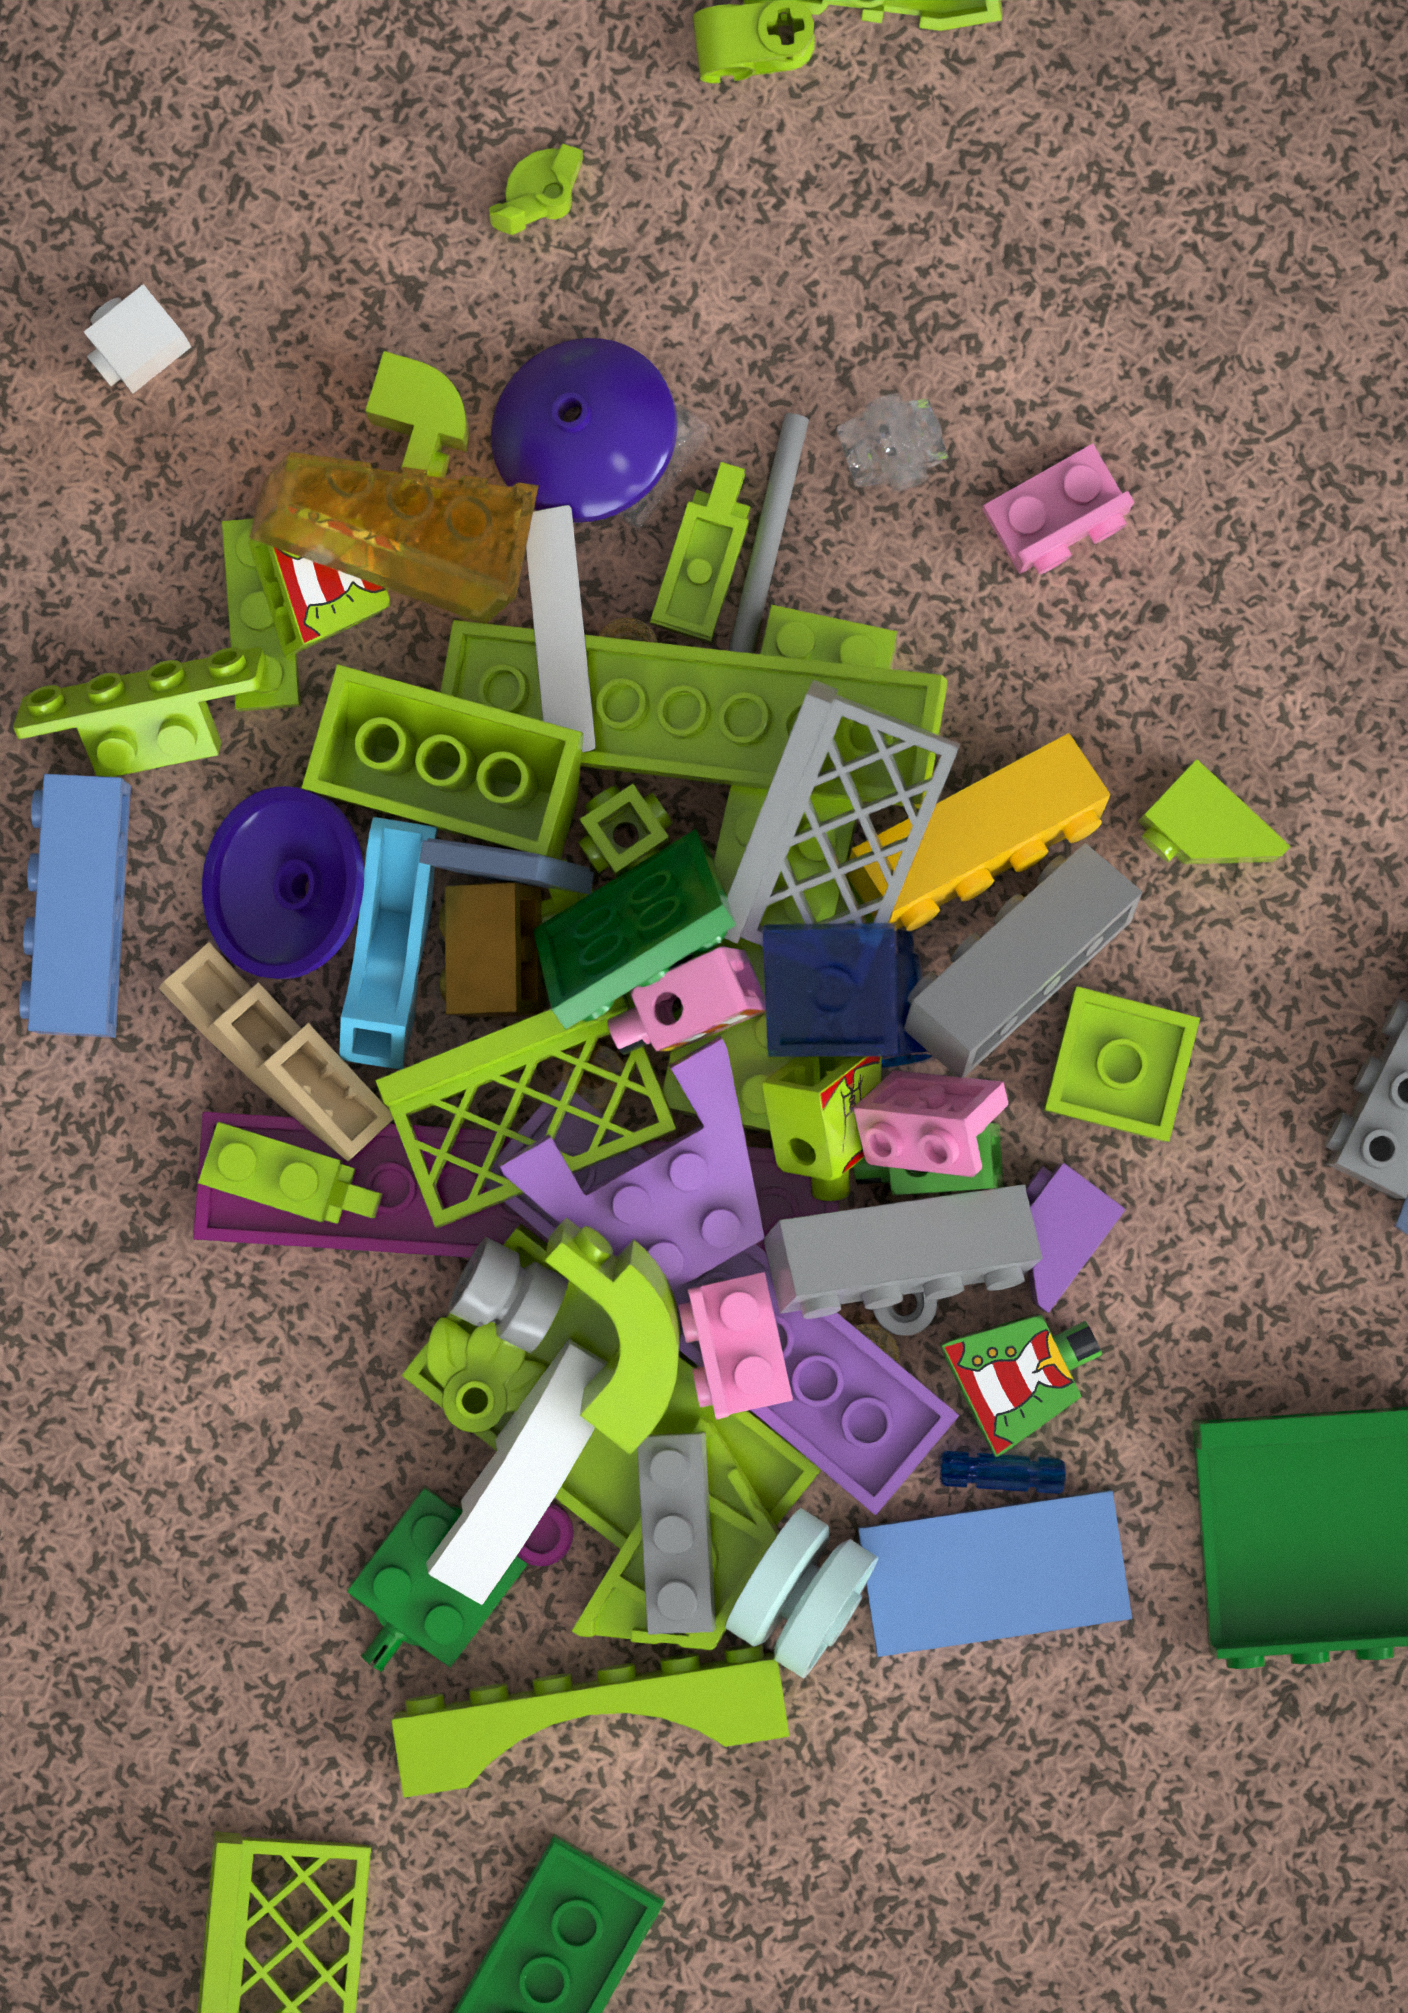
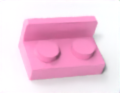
[982,443,1134,575]
[854,1070,1008,1177]
[678,1272,793,1419]

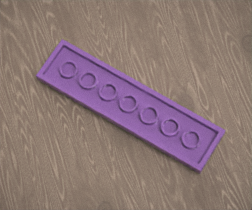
[485,1081,959,1515]

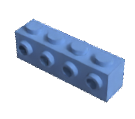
[19,774,131,1038]

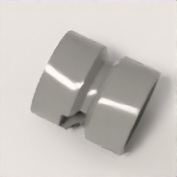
[448,1237,568,1353]

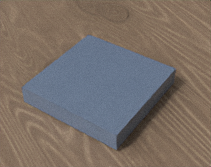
[419,838,594,894]

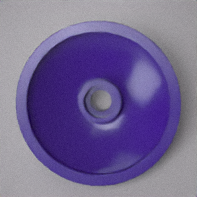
[491,338,678,523]
[202,786,364,979]

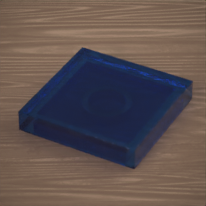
[762,923,900,1057]

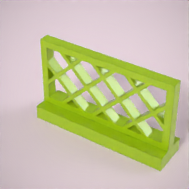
[375,994,678,1228]
[197,1831,371,2013]

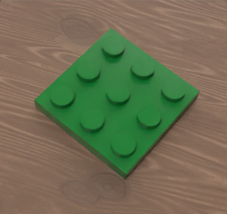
[533,829,736,1029]

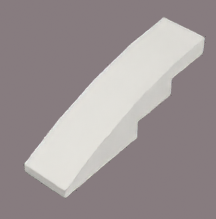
[426,1339,607,1605]

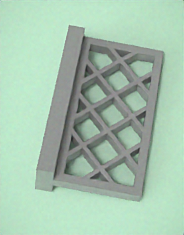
[724,680,960,986]

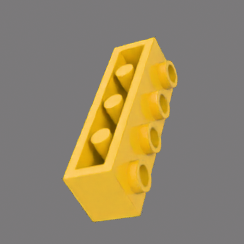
[845,733,1111,936]

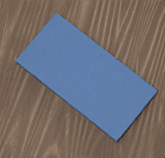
[858,1489,1132,1657]

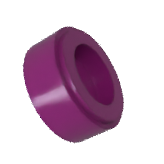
[517,1502,574,1566]

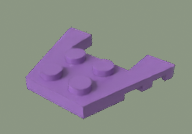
[499,1036,765,1291]

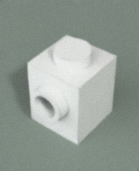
[84,284,191,394]

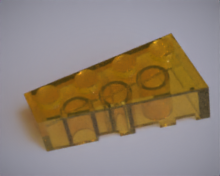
[249,452,539,624]

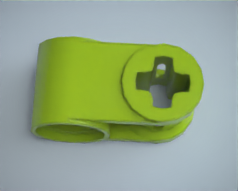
[692,0,815,84]

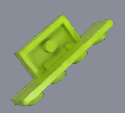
[13,647,266,777]

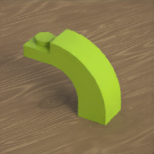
[545,1218,681,1455]

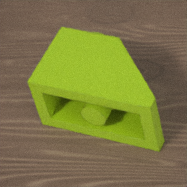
[1138,759,1291,864]

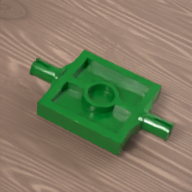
[347,1485,528,1672]

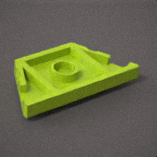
[572,1417,780,1650]

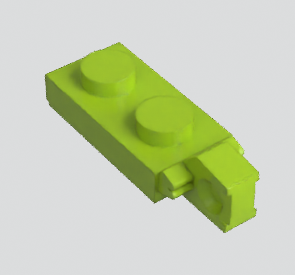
[650,462,751,644]
[198,1122,383,1224]

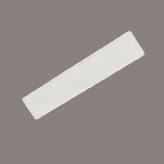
[523,505,596,752]

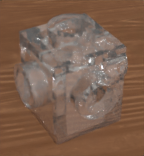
[836,394,949,491]

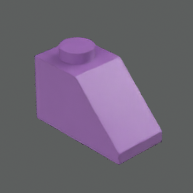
[1025,1163,1126,1313]

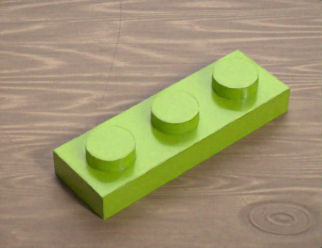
[222,516,301,712]

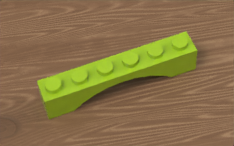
[391,1644,790,1798]

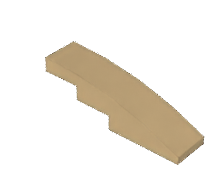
[158,942,393,1161]

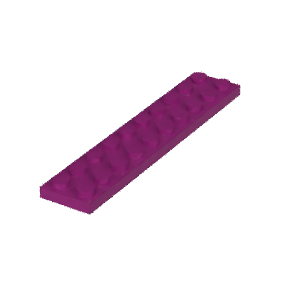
[193,1112,839,1258]

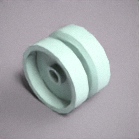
[725,1508,879,1679]

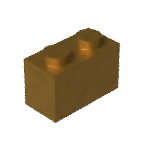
[439,883,543,1017]

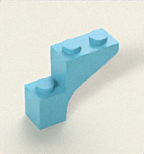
[339,817,437,1070]

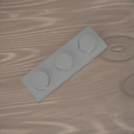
[638,1432,716,1634]

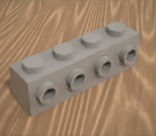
[904,843,1142,1078]
[1325,998,1408,1199]
[763,1184,1043,1319]

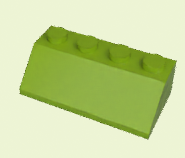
[302,664,584,860]

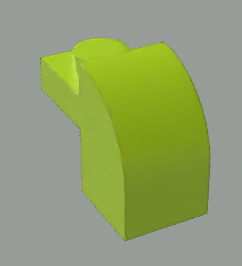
[365,351,469,505]

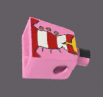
[608,947,771,1055]

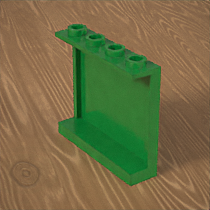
[1192,1406,1408,1669]

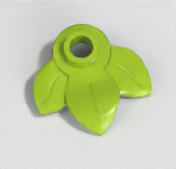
[426,1317,548,1433]

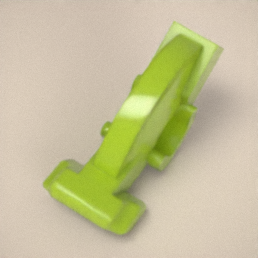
[489,143,583,235]

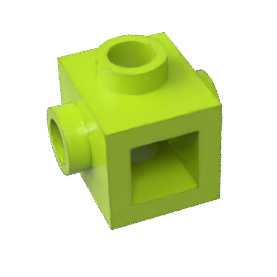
[578,784,673,878]

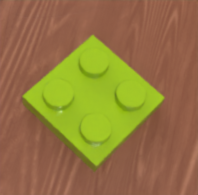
[1043,986,1200,1142]

